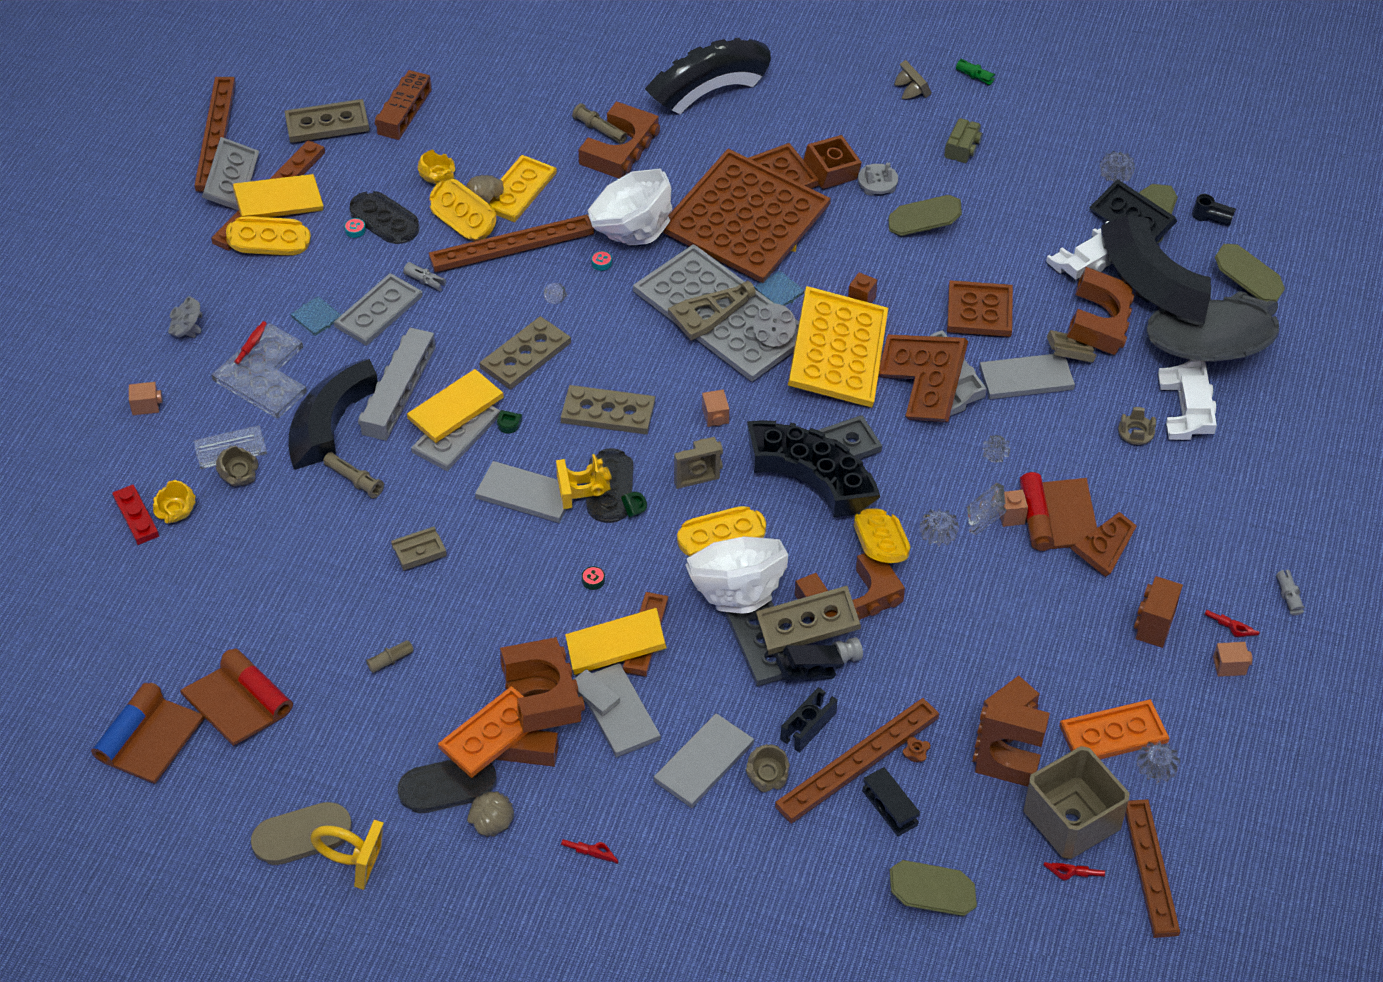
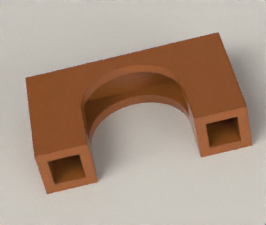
[578,101,660,179]
[1067,267,1134,355]
[795,553,905,622]
[500,637,585,733]
[496,676,559,767]
[972,697,1050,787]

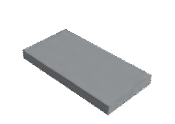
[202,137,259,210]
[334,273,423,346]
[979,354,1075,399]
[411,406,500,472]
[475,461,567,523]
[586,663,661,758]
[654,713,754,808]

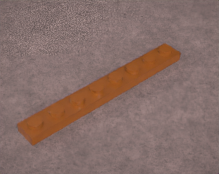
[194,77,236,191]
[211,140,325,251]
[428,214,594,272]
[775,698,939,824]

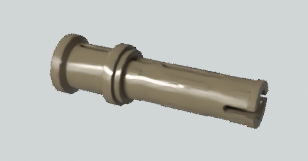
[572,103,627,144]
[323,452,384,498]

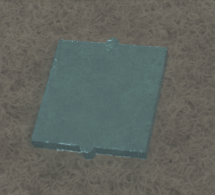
[754,271,805,306]
[291,296,341,336]

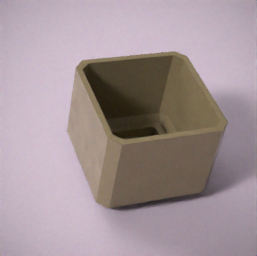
[1023,746,1130,859]

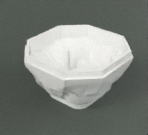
[588,168,672,245]
[685,536,788,613]

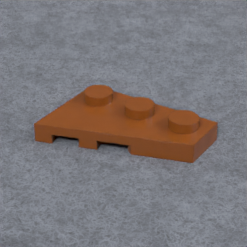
[1070,512,1137,577]

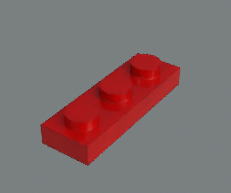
[112,484,159,545]

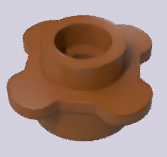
[903,737,931,762]

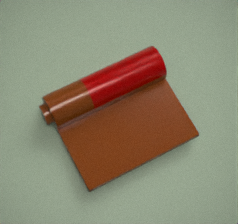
[1019,472,1097,551]
[180,648,293,746]

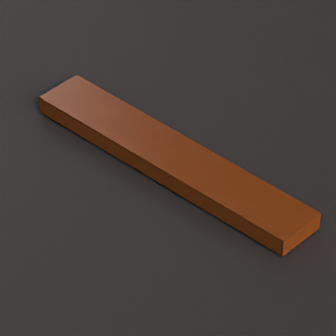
[1125,799,1180,938]

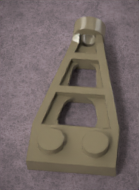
[668,281,756,341]

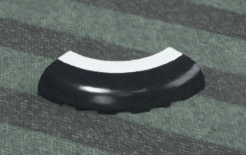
[645,38,771,115]

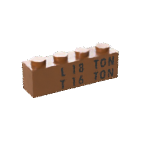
[375,70,432,140]

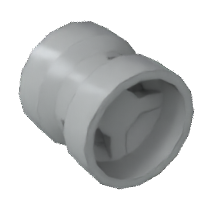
[832,637,863,664]

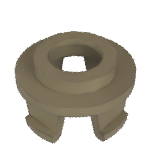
[1118,407,1156,445]

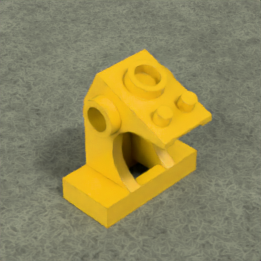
[556,454,612,509]

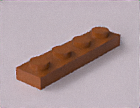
[623,592,668,677]

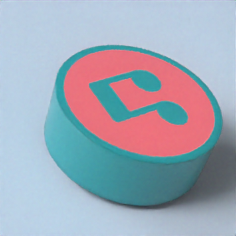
[344,218,366,238]
[591,251,612,271]

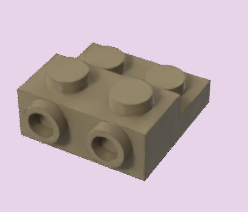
[674,437,723,489]

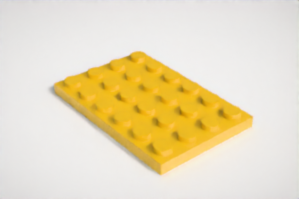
[788,286,888,408]

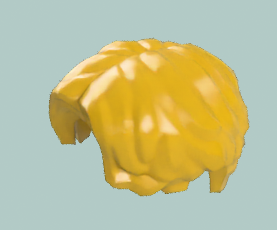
[418,149,455,184]
[153,480,196,523]

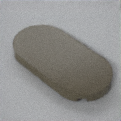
[251,802,352,865]

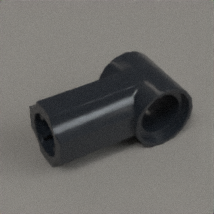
[1192,194,1236,225]

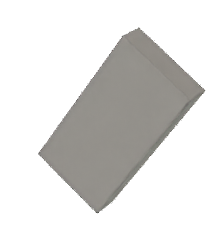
[573,669,620,716]

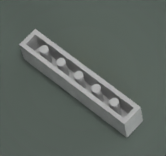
[358,327,436,441]

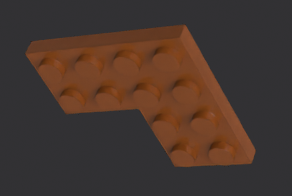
[878,334,968,422]

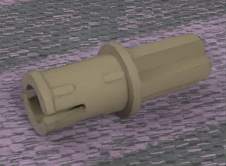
[366,640,414,673]

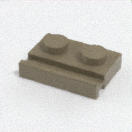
[1047,330,1096,363]
[391,526,447,571]

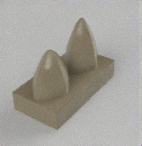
[894,60,932,99]

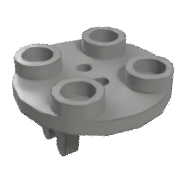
[858,162,898,196]
[168,296,202,338]
[753,304,796,347]

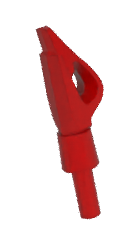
[234,321,267,365]
[1204,610,1260,637]
[561,839,619,864]
[1043,862,1105,881]

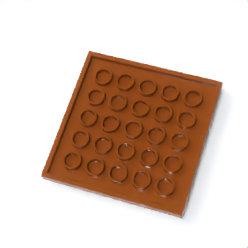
[662,148,831,283]

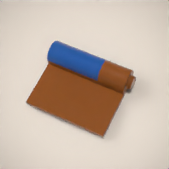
[91,682,205,784]

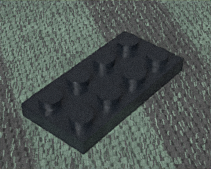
[1089,179,1177,243]

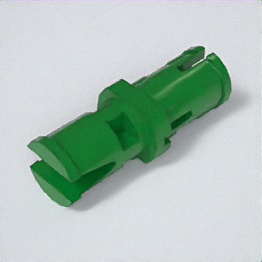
[956,58,995,85]

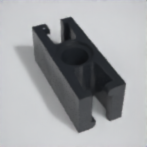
[776,645,844,680]
[780,687,838,753]
[862,767,920,837]

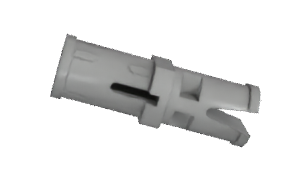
[403,262,446,291]
[1276,570,1305,615]

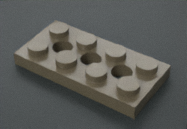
[284,99,369,143]
[479,316,571,390]
[561,385,655,435]
[756,586,861,655]

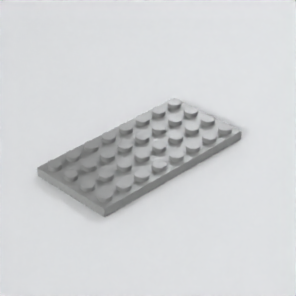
[633,244,799,382]

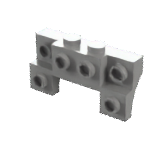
[930,330,987,416]

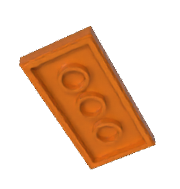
[438,686,529,778]
[1059,699,1170,759]

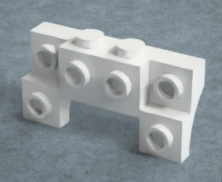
[1046,221,1113,280]
[1158,360,1217,440]

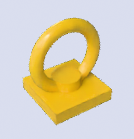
[310,820,384,890]

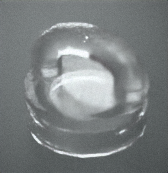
[544,283,568,304]

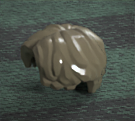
[466,175,504,204]
[216,446,258,486]
[746,744,790,792]
[467,791,514,837]

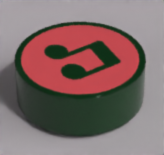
[582,566,605,590]

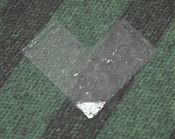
[211,323,307,419]

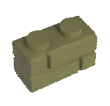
[944,118,983,163]

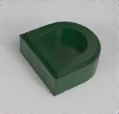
[497,410,522,434]
[621,492,647,518]

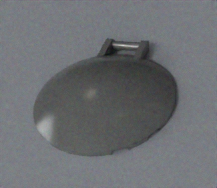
[1147,291,1279,362]

